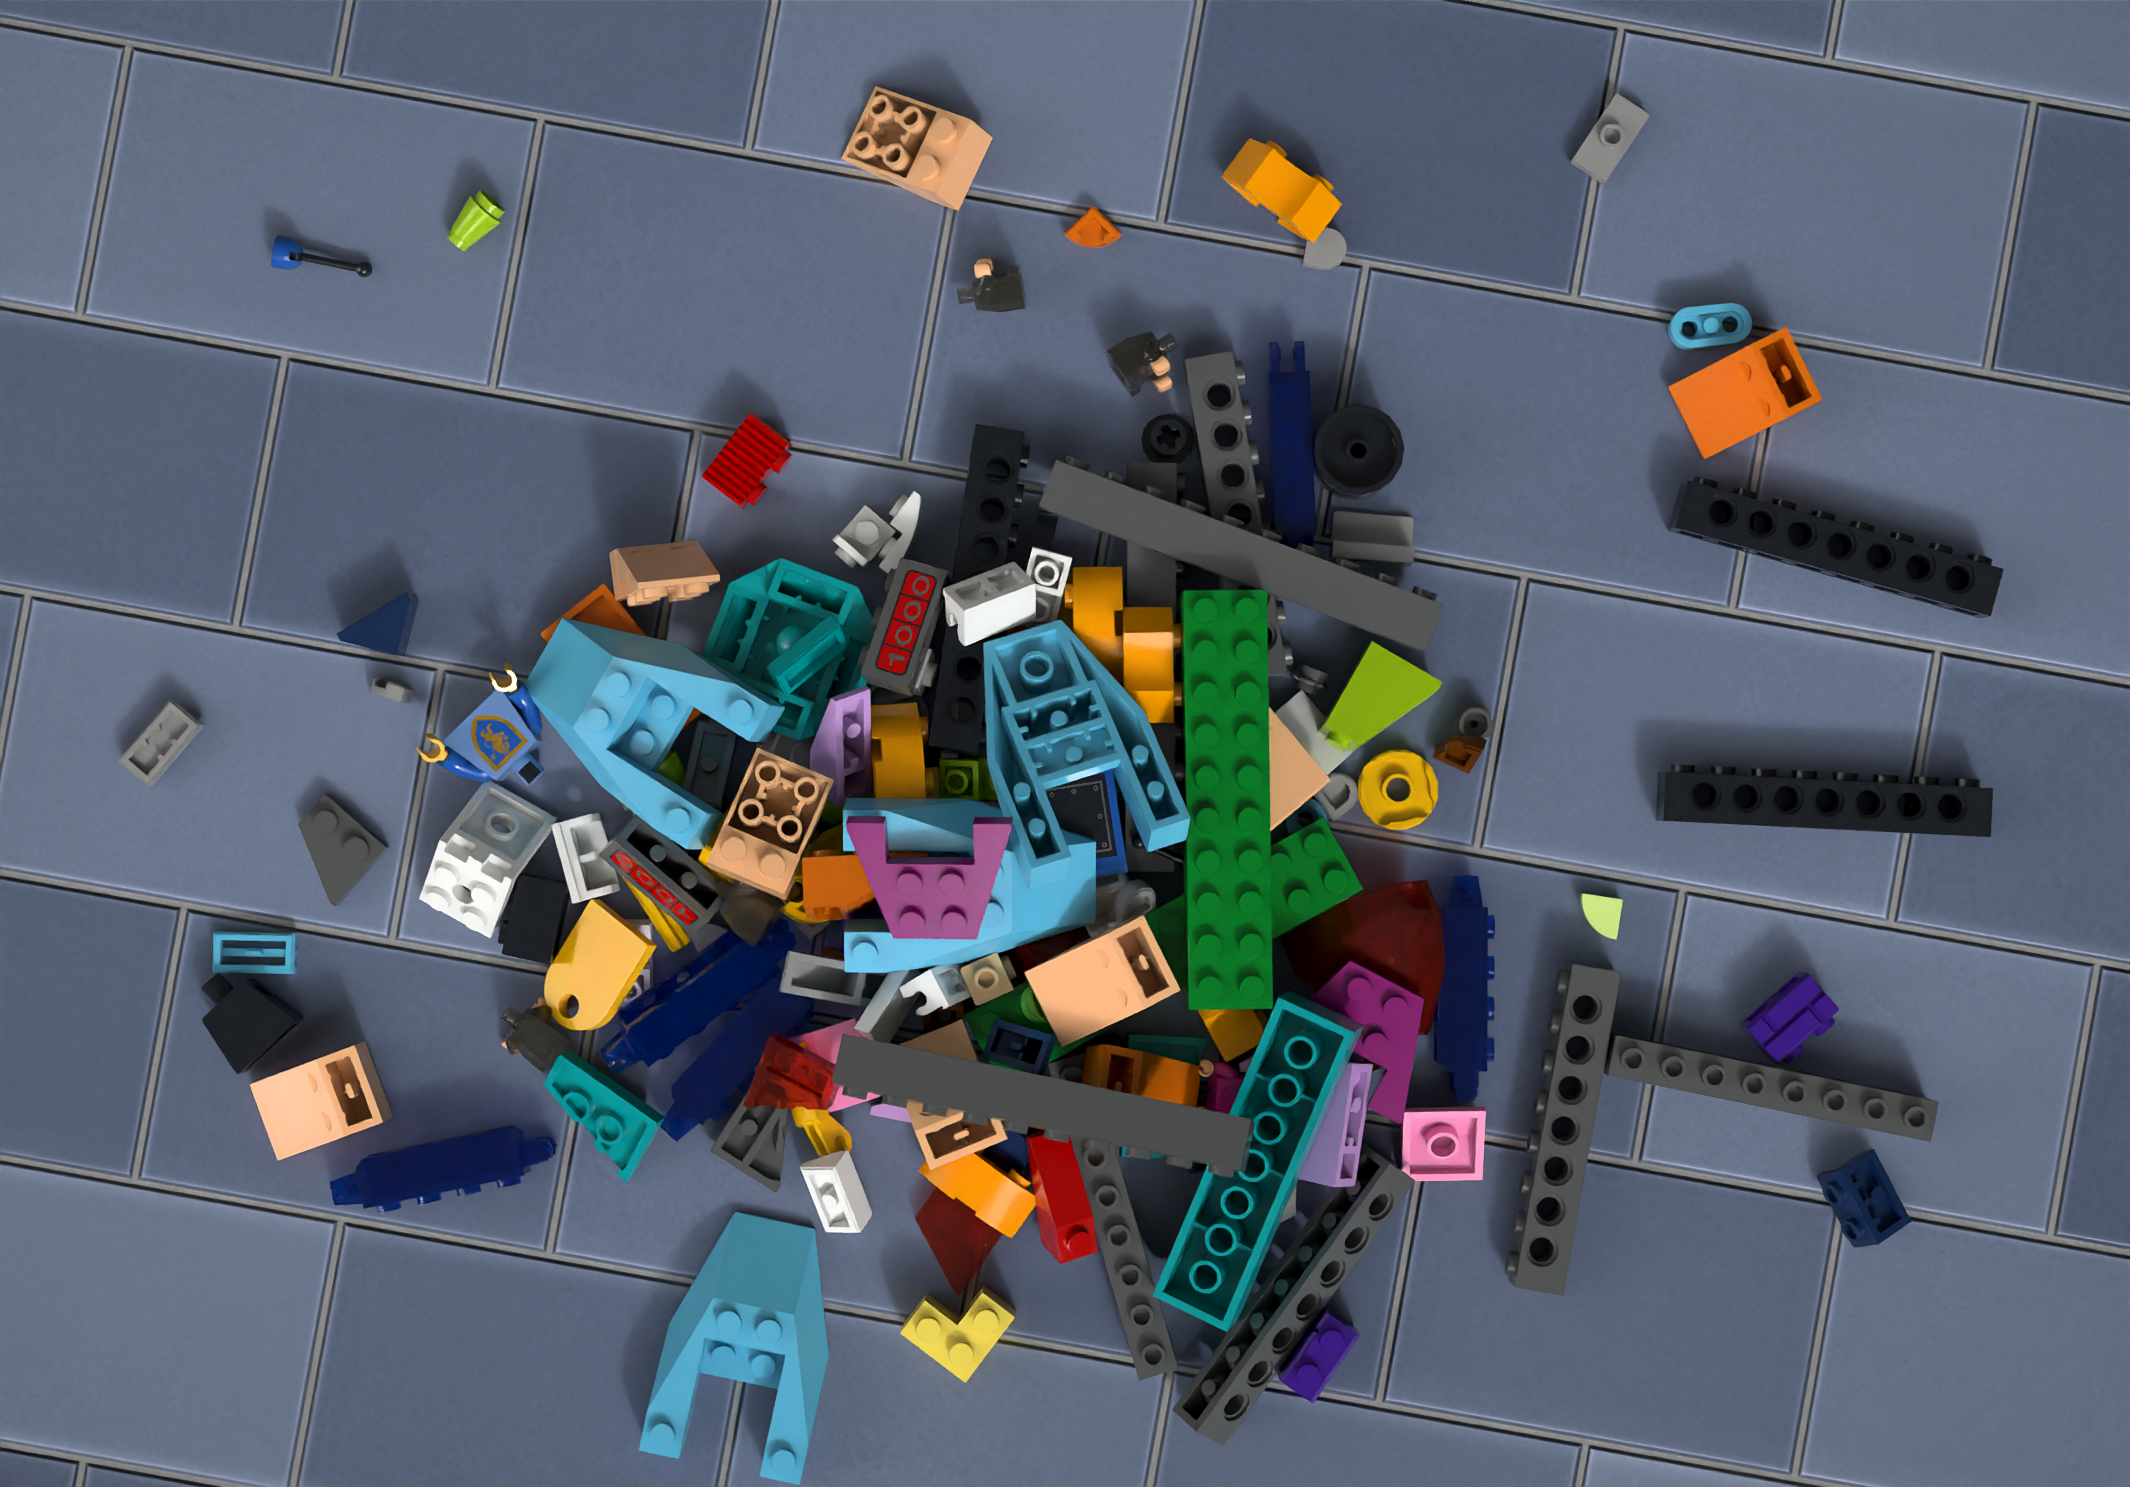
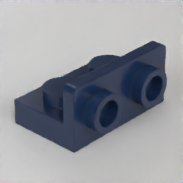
[1817,1149,1912,1248]

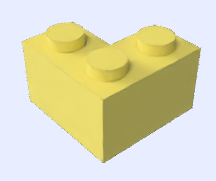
[900,1285,1016,1383]

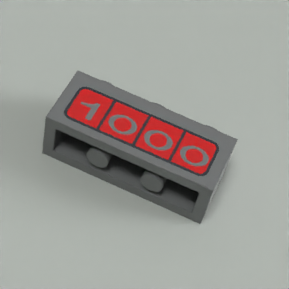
[858,558,951,697]
[598,814,731,935]

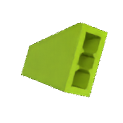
[1318,641,1443,751]

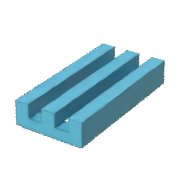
[212,931,298,974]

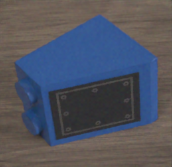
[1045,769,1128,877]

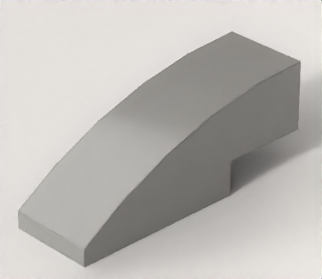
[779,950,889,1006]

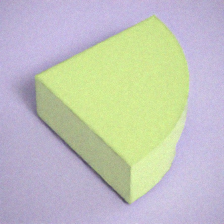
[1580,893,1623,940]

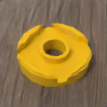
[1357,750,1438,830]

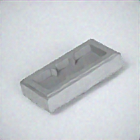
[1570,93,1650,185]
[118,699,205,787]

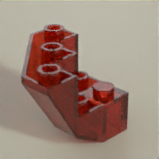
[1282,880,1446,1036]

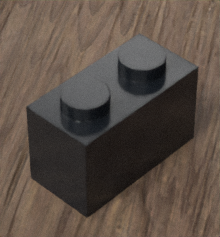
[498,873,571,965]

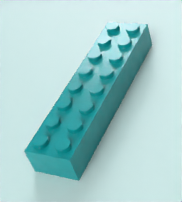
[1153,990,1364,1332]

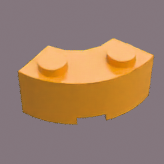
[1221,138,1342,243]
[1065,567,1123,682]
[1123,607,1182,723]
[871,703,934,799]
[1184,986,1268,1066]
[918,1148,1036,1238]

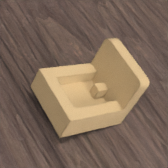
[960,952,1017,1005]

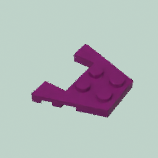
[846,816,1013,939]
[1308,957,1424,1124]

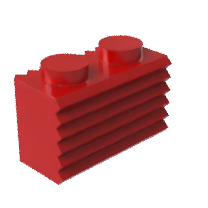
[701,412,793,509]

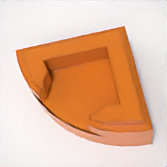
[1064,205,1122,248]

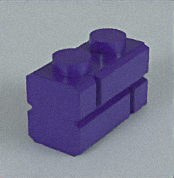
[1739,971,1839,1064]
[1277,1307,1360,1404]

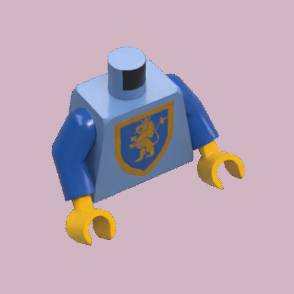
[416,662,546,787]

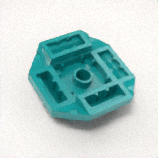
[702,558,875,741]

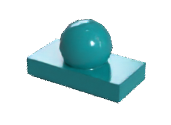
[767,615,848,696]

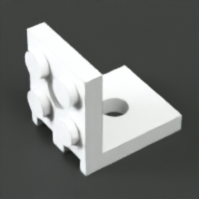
[419,781,557,938]

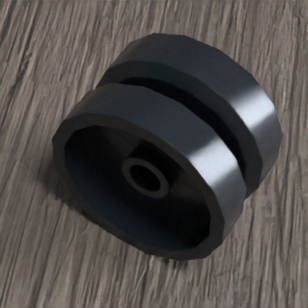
[1310,404,1404,500]

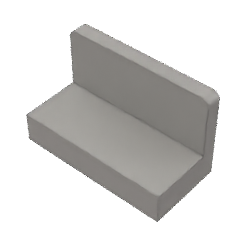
[1329,511,1415,566]

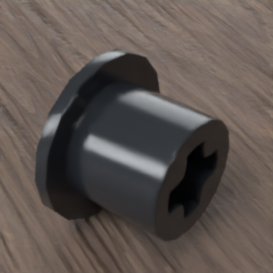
[1141,414,1194,465]

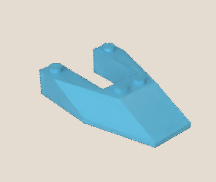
[524,618,785,849]
[983,620,1191,890]
[843,798,1096,973]
[639,1211,829,1485]

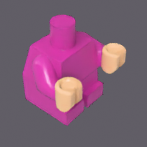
[1197,1059,1247,1114]

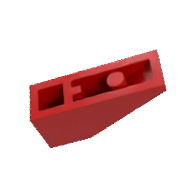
[1026,1130,1098,1264]

